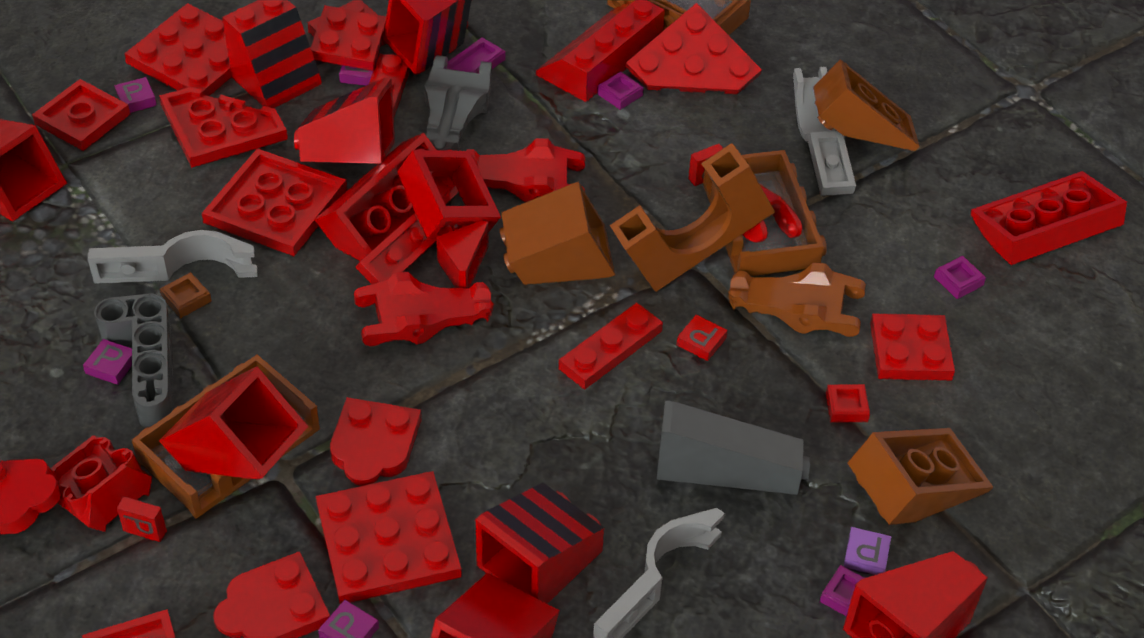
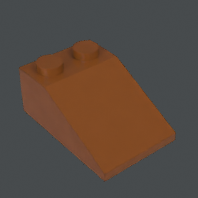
[813,59,920,151]
[847,428,993,525]

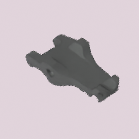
[424,55,492,151]

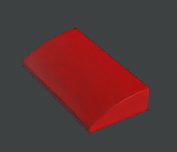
[971,171,1127,265]

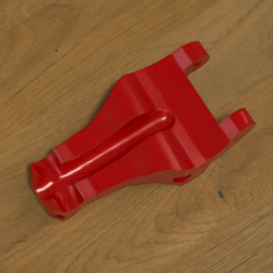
[466,138,585,202]
[353,272,494,347]

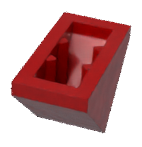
[436,220,489,288]

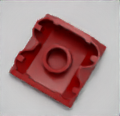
[51,435,152,532]

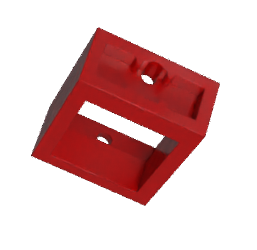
[397,149,501,239]

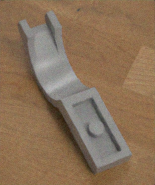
[793,67,856,196]
[88,230,258,283]
[593,508,725,638]

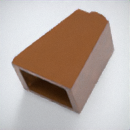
[500,181,615,285]

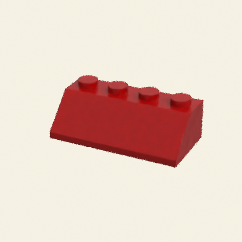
[536,0,665,102]
[315,133,459,261]

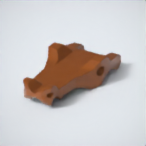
[728,263,866,337]

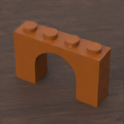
[610,143,775,292]

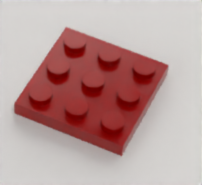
[124,3,232,96]
[202,148,347,256]
[315,471,462,604]

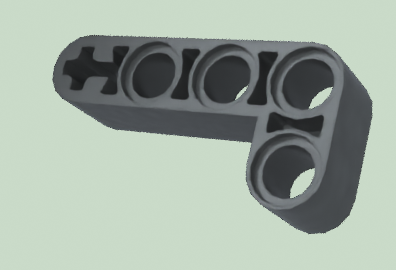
[94,294,174,428]

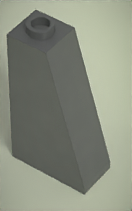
[657,400,810,495]

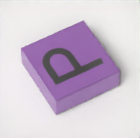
[843,527,891,575]

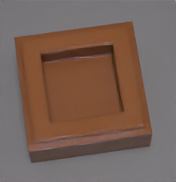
[160,272,212,318]

